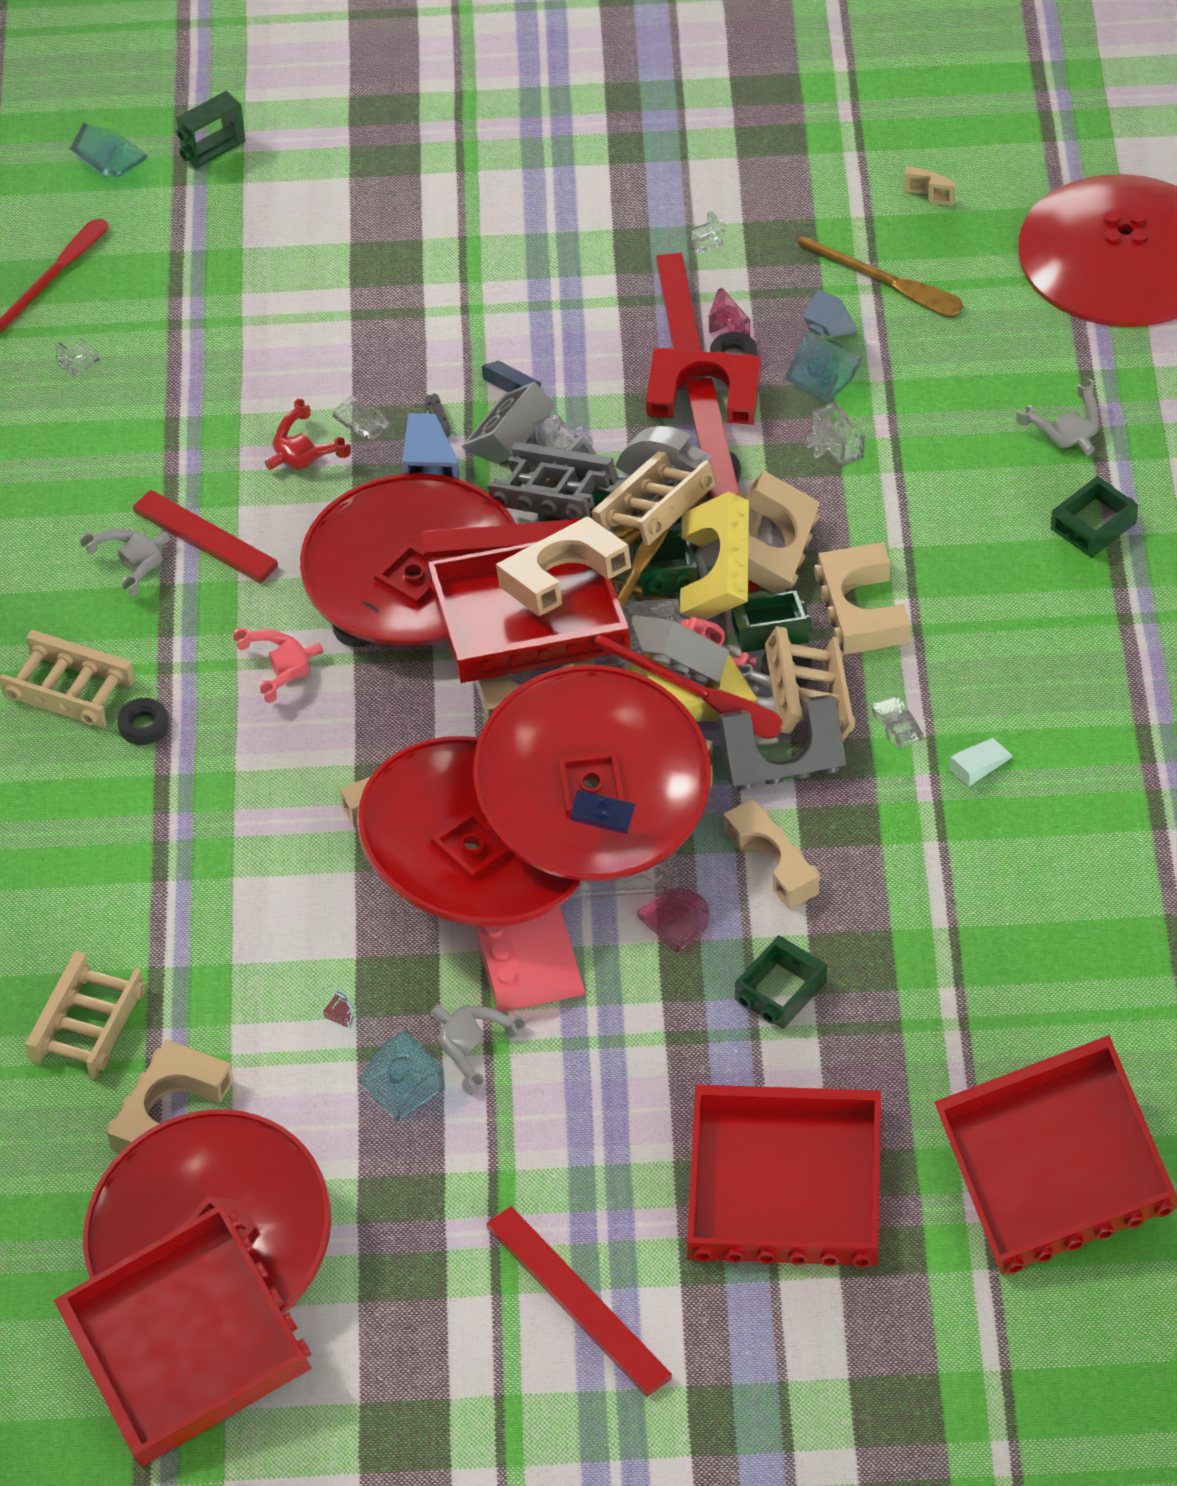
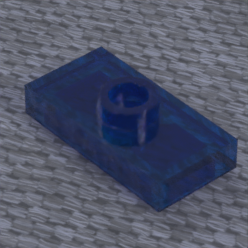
[570,790,635,834]

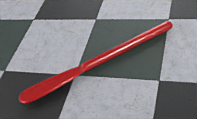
[0,219,109,333]
[594,635,783,739]

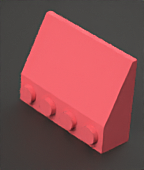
[473,906,585,1012]

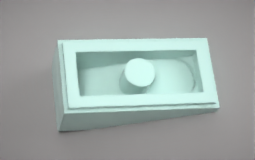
[949,738,1012,787]

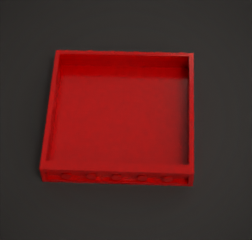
[428,542,631,683]
[934,1035,1177,1275]
[687,1084,881,1267]
[53,1204,312,1467]

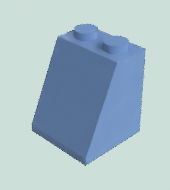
[402,413,459,479]

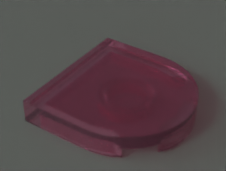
[637,889,709,953]

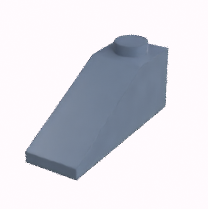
[803,289,857,337]

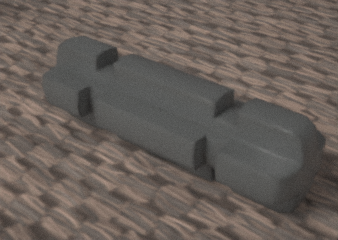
[425,393,451,437]

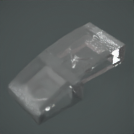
[332,395,392,440]
[871,696,924,749]

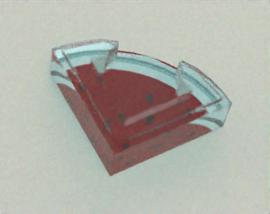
[323,990,354,1029]

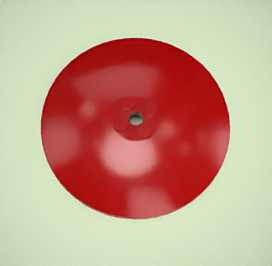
[1018,174,1177,327]
[300,473,516,646]
[473,665,711,881]
[357,736,582,927]
[83,1109,332,1315]

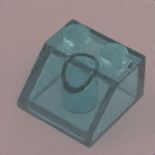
[70,122,148,178]
[784,330,863,403]
[359,1029,445,1121]

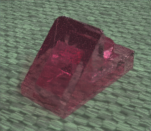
[709,288,750,336]

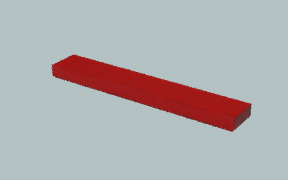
[656,252,701,351]
[133,489,278,584]
[422,519,581,559]

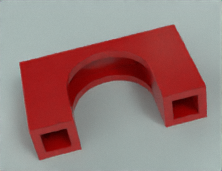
[646,347,761,425]

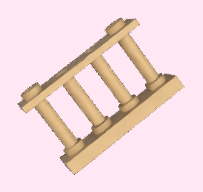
[591,451,716,546]
[765,626,855,742]
[0,629,135,728]
[25,951,146,1081]

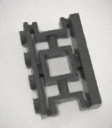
[487,442,618,519]

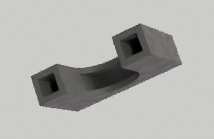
[717,694,847,790]

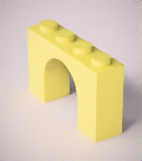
[680,491,749,620]
[626,653,758,722]

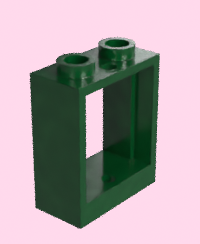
[176,91,246,169]
[1050,476,1138,558]
[633,529,698,596]
[731,590,812,653]
[735,935,827,1029]

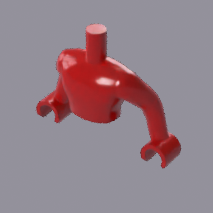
[265,399,351,470]

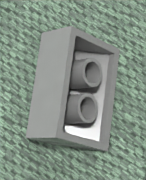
[462,381,555,464]
[631,615,729,685]

